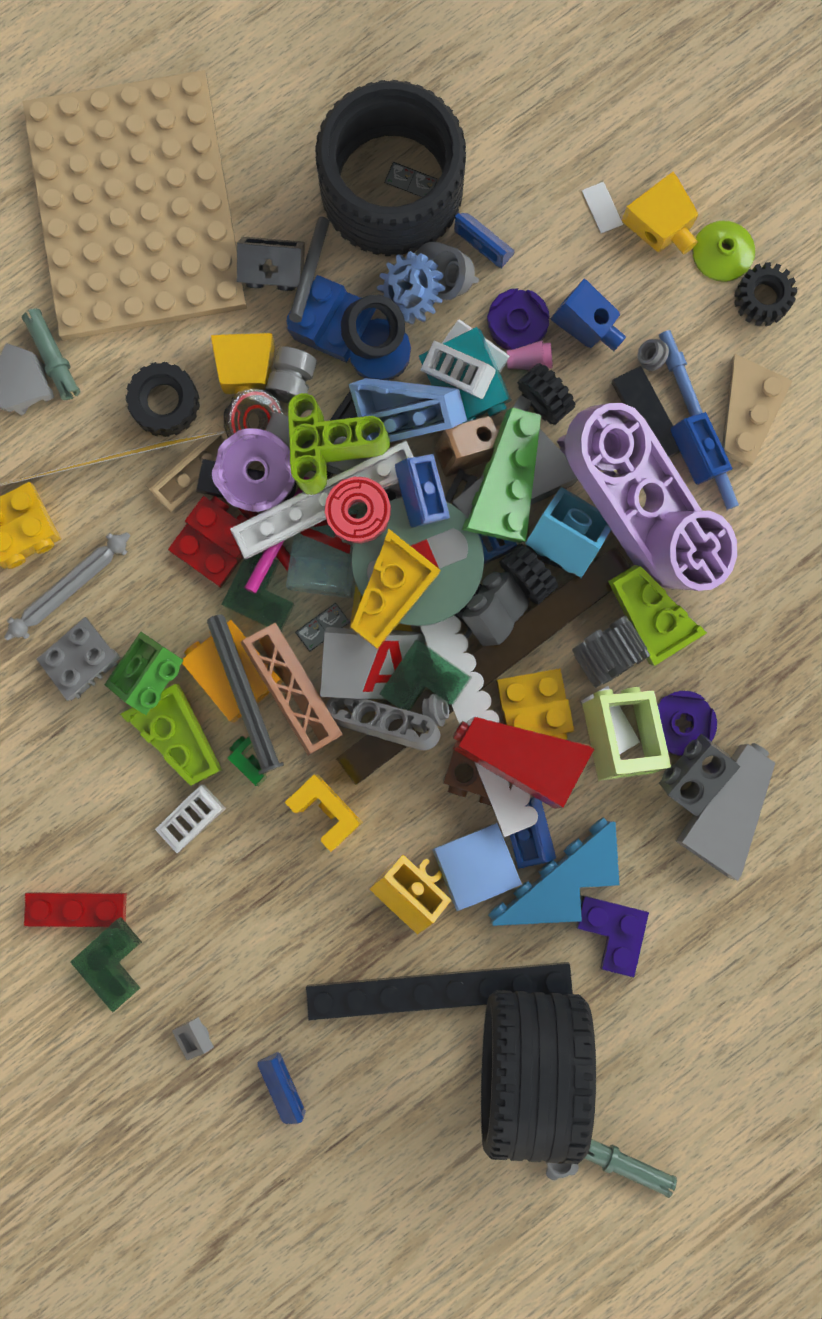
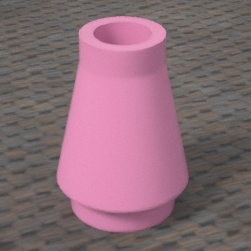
[507,340,553,371]

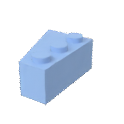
[349,378,467,442]

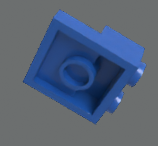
[286,275,376,363]

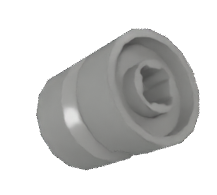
[265,346,317,403]

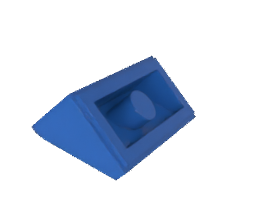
[454,213,515,269]
[671,412,733,485]
[395,454,450,528]
[510,797,556,869]
[257,1052,306,1124]

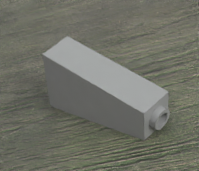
[452,429,578,518]
[676,743,775,881]

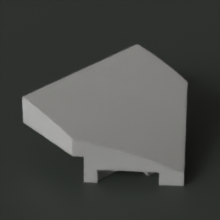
[0,343,54,416]

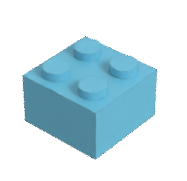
[525,487,611,578]

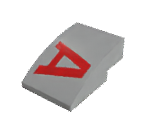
[320,627,425,699]

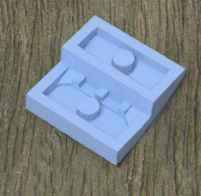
[432,823,522,911]

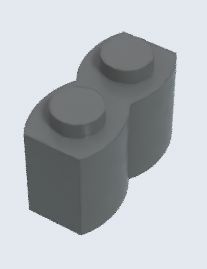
[462,571,529,646]

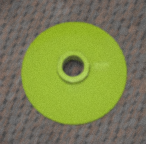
[692,221,755,282]

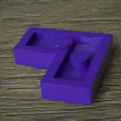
[576,895,649,977]

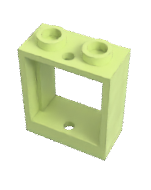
[582,687,671,781]

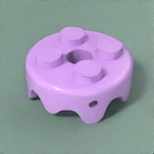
[212,428,295,512]

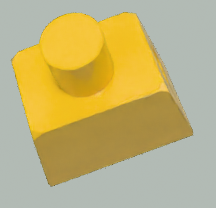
[622,172,698,255]
[211,333,275,410]

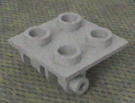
[37,617,121,701]

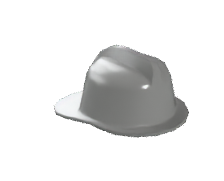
[416,242,479,300]

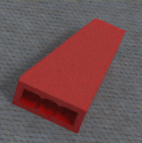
[452,717,594,809]

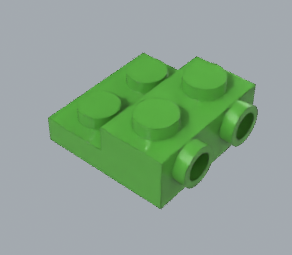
[104,632,183,715]

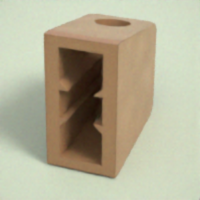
[434,416,501,477]

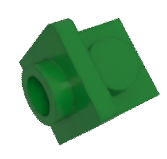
[227,736,267,787]

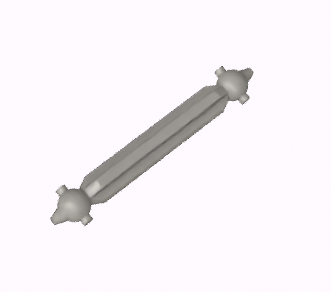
[4,532,130,640]

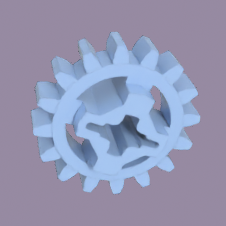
[377,251,445,324]

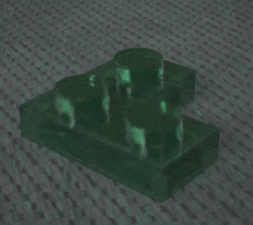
[221,552,294,632]
[380,640,472,711]
[70,917,142,1012]

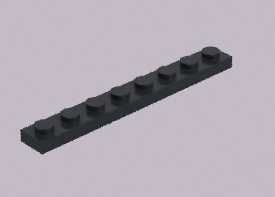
[306,962,573,1020]

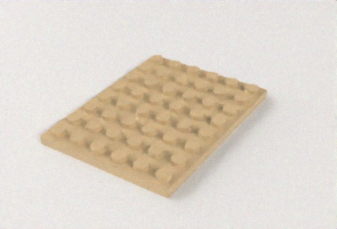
[22,70,247,341]

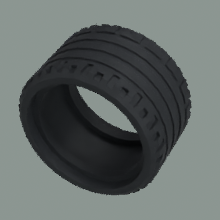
[315,80,466,256]
[481,990,596,1164]

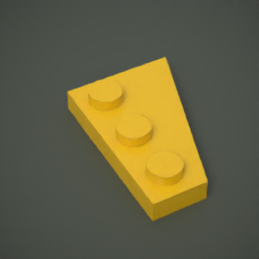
[351,529,441,649]

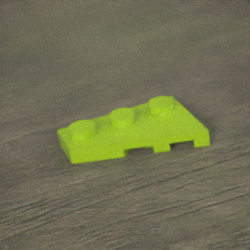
[608,565,707,666]
[120,684,222,786]

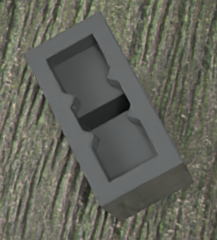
[659,734,740,817]

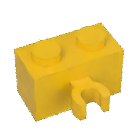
[369,855,452,935]

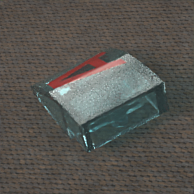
[286,505,365,598]

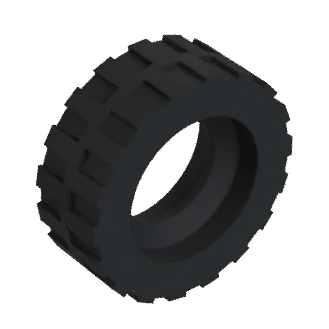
[126,362,200,437]

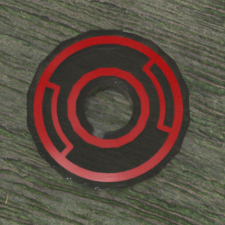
[224,389,284,438]

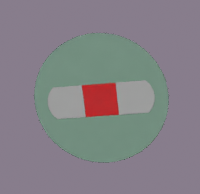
[352,497,484,626]

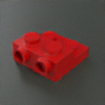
[168,495,249,588]

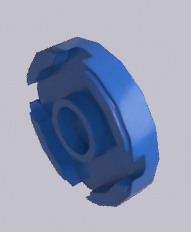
[350,318,411,381]

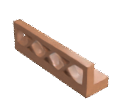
[240,623,343,756]

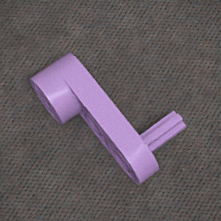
[557,403,737,591]

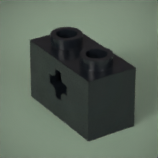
[237,236,305,291]

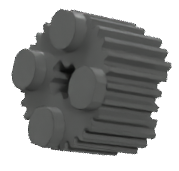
[572,616,650,688]

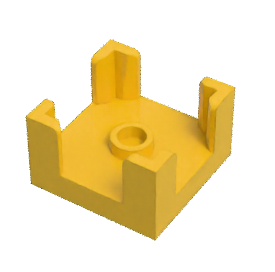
[285,774,363,852]

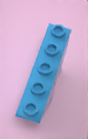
[488,817,620,926]

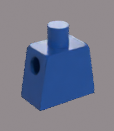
[550,278,626,351]

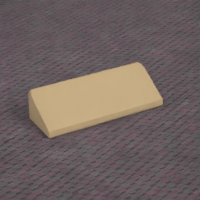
[146,424,230,513]

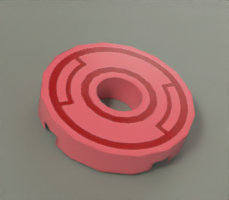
[325,476,391,544]

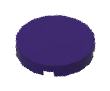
[487,288,550,350]

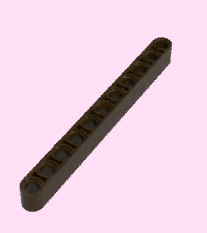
[336,547,631,785]

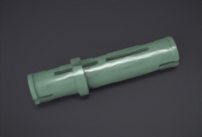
[22,308,80,400]
[584,1139,677,1198]

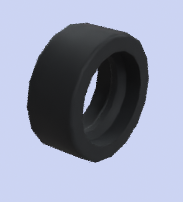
[341,295,405,359]

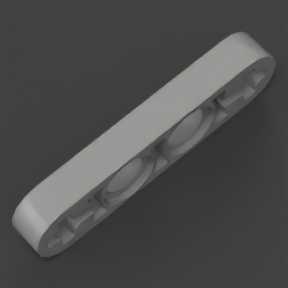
[326,697,441,750]

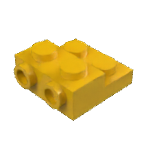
[0,482,61,569]
[496,668,574,740]

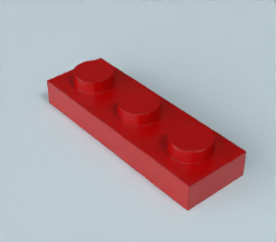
[24,892,127,927]

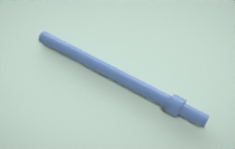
[659,330,739,510]

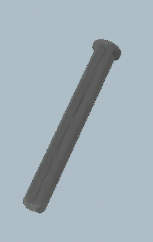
[207,614,284,775]

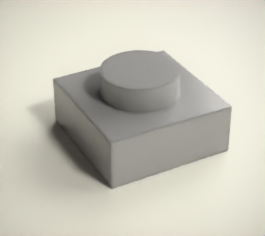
[172,1017,214,1060]

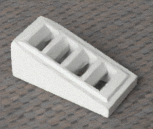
[420,340,496,399]
[155,785,226,853]

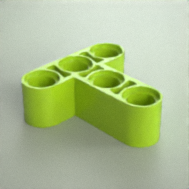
[288,393,390,495]

